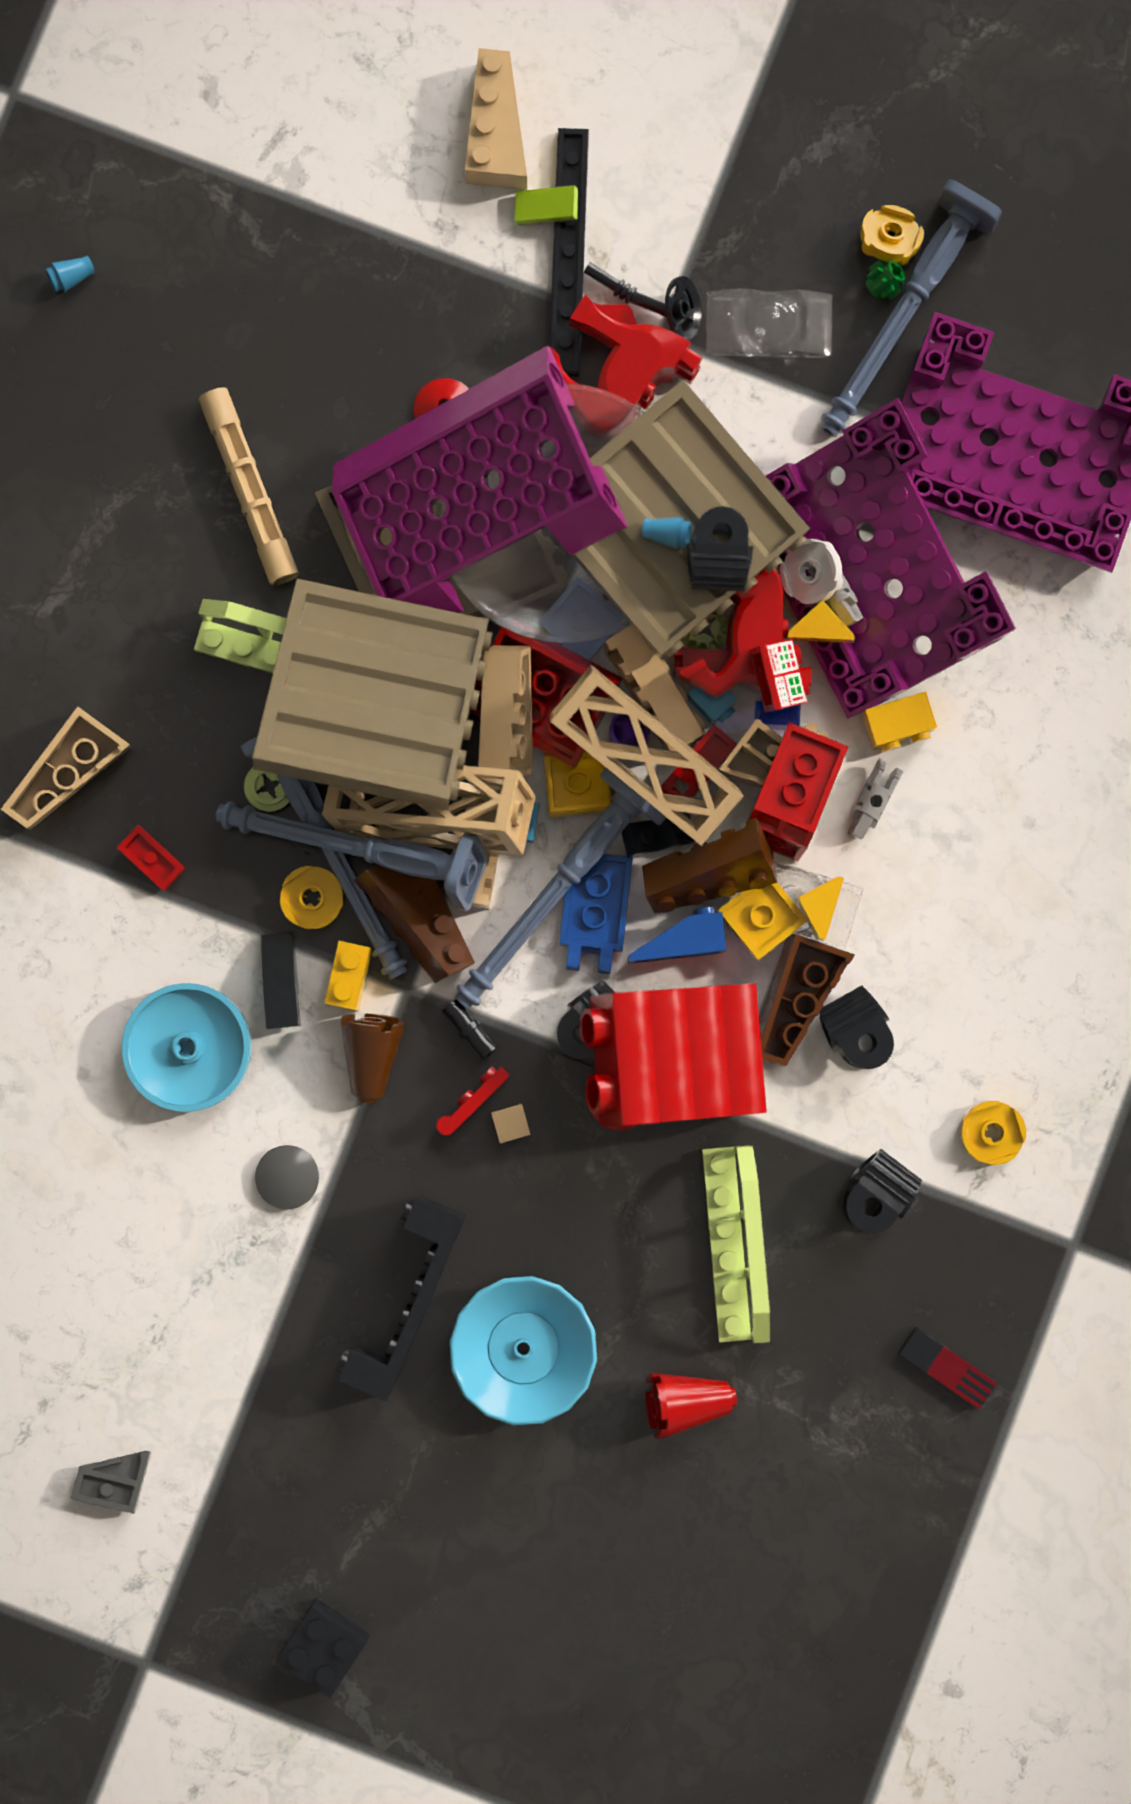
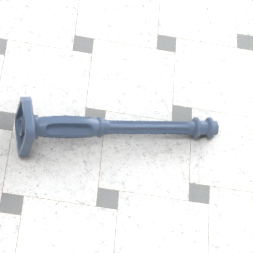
[821,179,1002,437]
[241,736,408,980]
[455,768,667,1009]
[216,801,487,911]

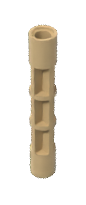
[198,388,300,586]

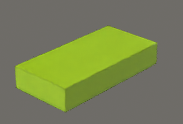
[515,185,578,225]

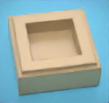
[491,1104,531,1143]

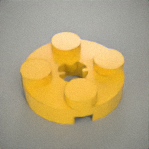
[860,205,924,265]
[280,866,344,930]
[960,1101,1026,1165]

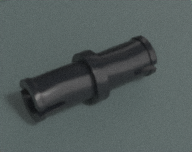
[442,999,498,1060]

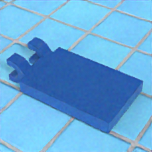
[559,850,633,974]

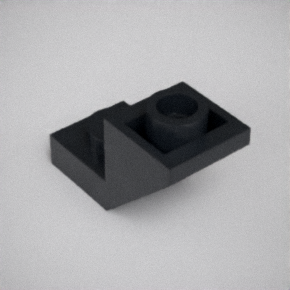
[621,812,696,857]

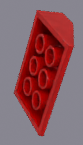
[469,620,623,768]

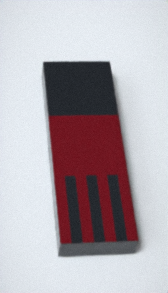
[898,1327,997,1410]

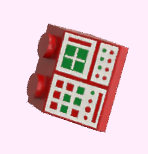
[750,639,810,712]

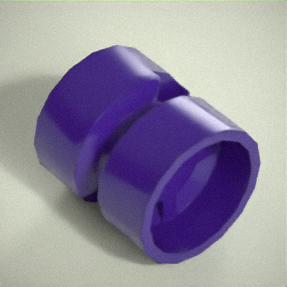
[609,713,651,746]

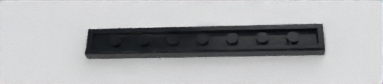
[549,128,589,376]

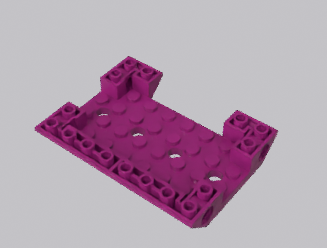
[901,312,1131,573]
[332,346,628,613]
[766,398,1016,719]

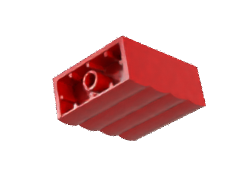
[580,983,767,1126]

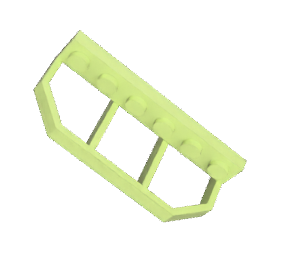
[194,599,287,674]
[702,1145,770,1343]

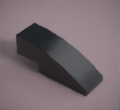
[261,932,301,1029]

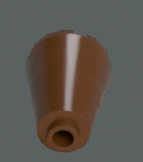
[341,1013,405,1104]

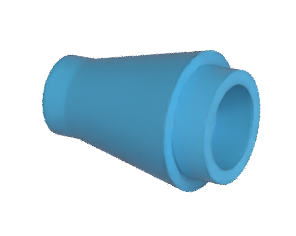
[45,256,95,293]
[642,517,691,550]

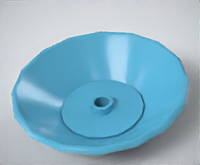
[449,1276,597,1426]

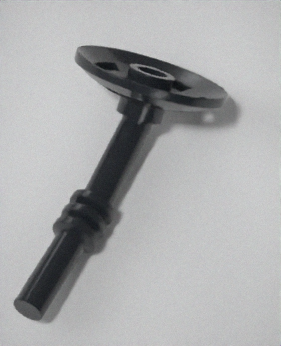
[584,262,702,340]

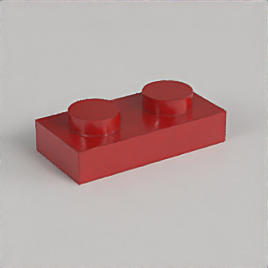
[116,824,186,891]

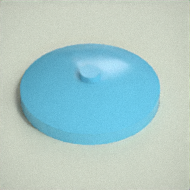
[122,983,252,1112]

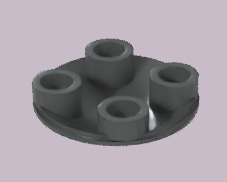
[255,1145,319,1209]

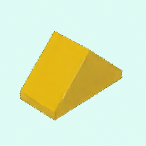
[788,600,855,643]
[795,876,844,941]

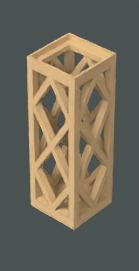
[550,665,743,846]
[322,766,536,855]

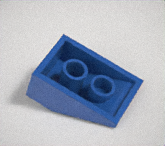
[628,907,727,964]

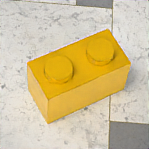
[861,691,937,752]
[325,941,373,1011]

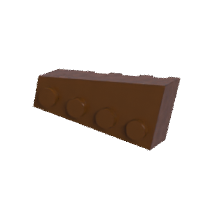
[642,818,778,914]
[353,865,475,983]
[759,934,856,1066]

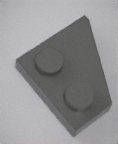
[71,1450,151,1514]

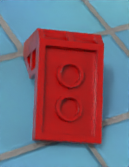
[744,722,849,862]

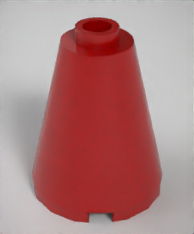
[645,1373,737,1439]

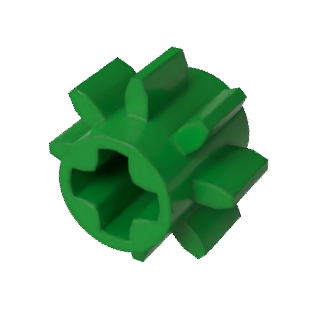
[866,259,905,300]

